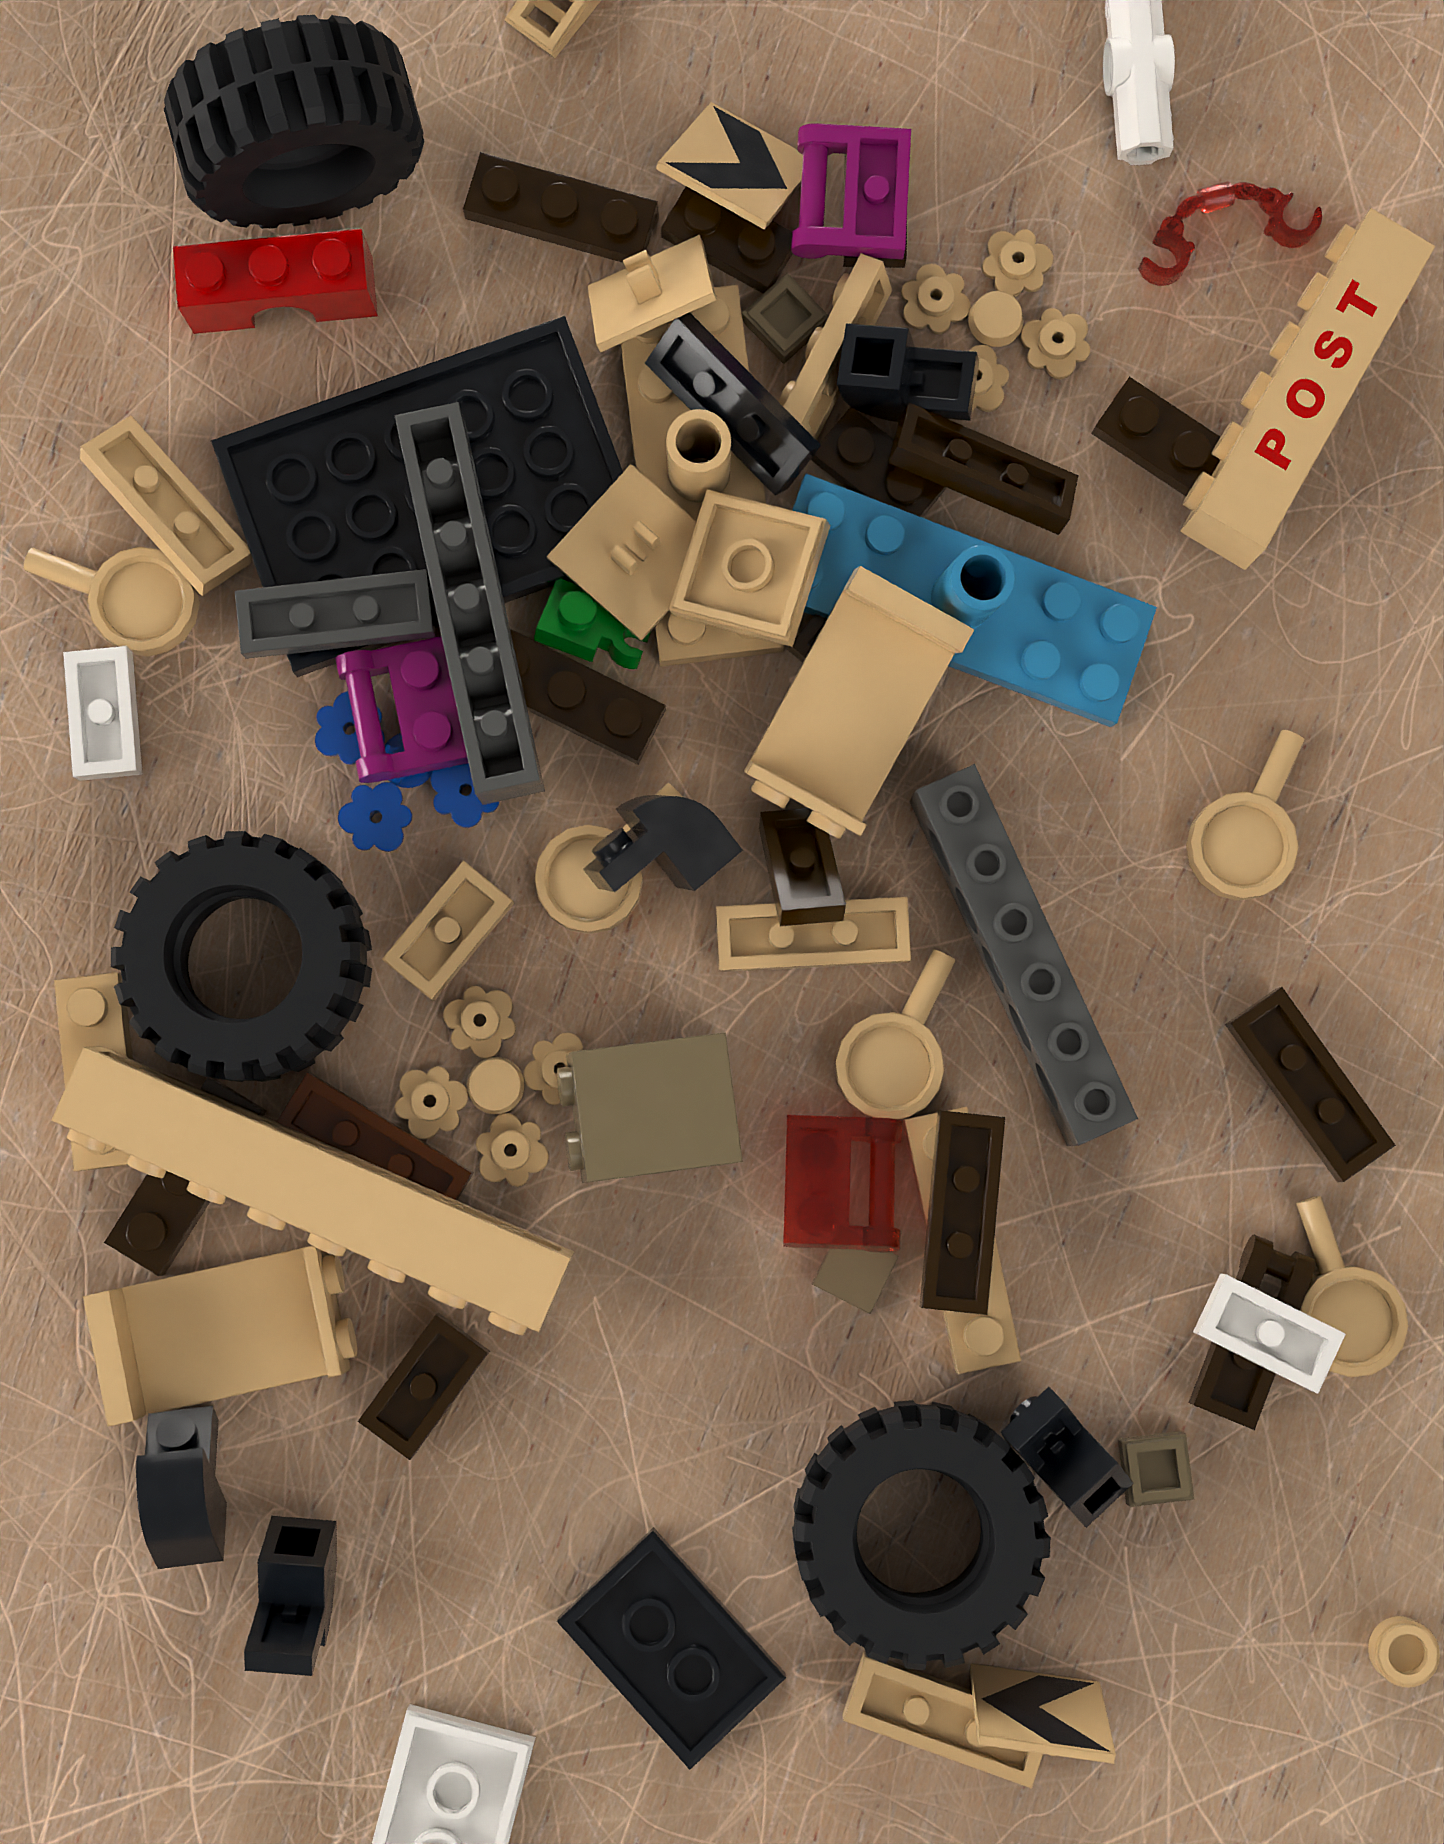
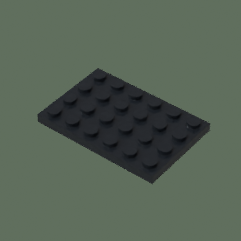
[211,316,623,677]

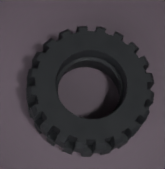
[164,15,424,229]
[111,831,372,1082]
[792,1400,1051,1670]

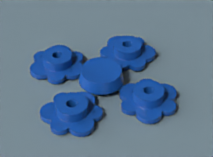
[315,691,499,852]

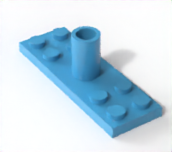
[792,474,1157,727]

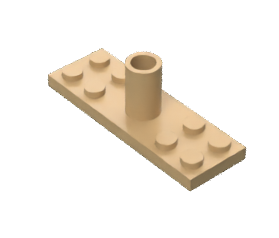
[621,285,784,667]

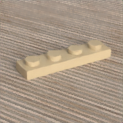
[903,1107,1021,1374]

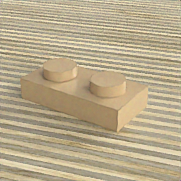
[382,860,515,1001]

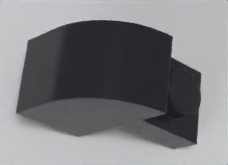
[837,323,979,422]
[583,795,743,892]
[1000,1387,1133,1528]
[136,1406,227,1569]
[244,1516,337,1676]

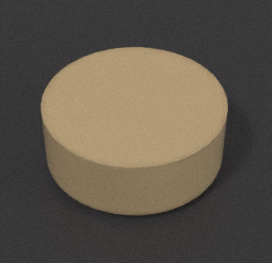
[1368,1616,1440,1688]

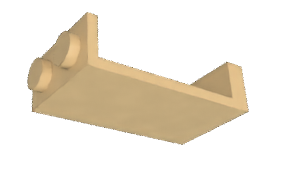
[744,566,975,839]
[83,1246,358,1427]

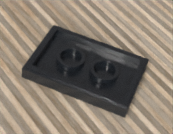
[557,1527,786,1770]

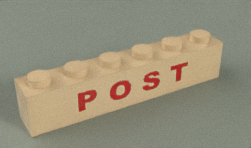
[1180,208,1435,570]

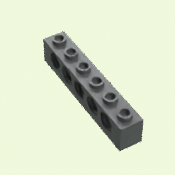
[394,402,545,805]
[910,764,1138,1146]

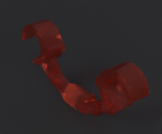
[1138,181,1322,286]

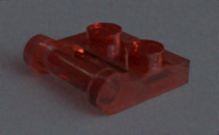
[783,1115,902,1253]

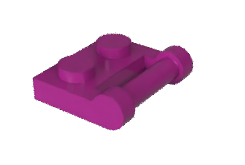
[791,123,911,259]
[336,636,468,783]

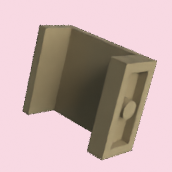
[557,1033,743,1183]

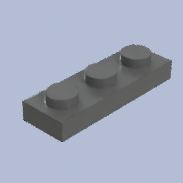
[235,569,436,659]

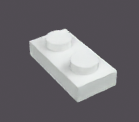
[63,646,142,781]
[1193,1273,1346,1394]

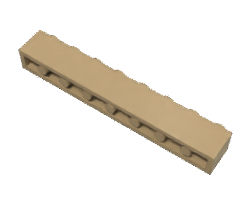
[51,1046,574,1335]

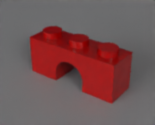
[173,229,378,334]

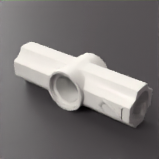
[1103,0,1175,165]

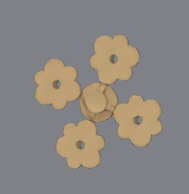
[901,229,1090,412]
[395,986,583,1187]

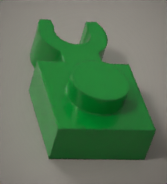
[534,579,652,669]

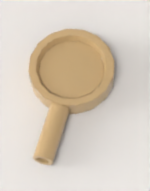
[24,547,200,657]
[1186,730,1304,901]
[534,783,683,934]
[834,949,956,1121]
[1296,1196,1408,1377]

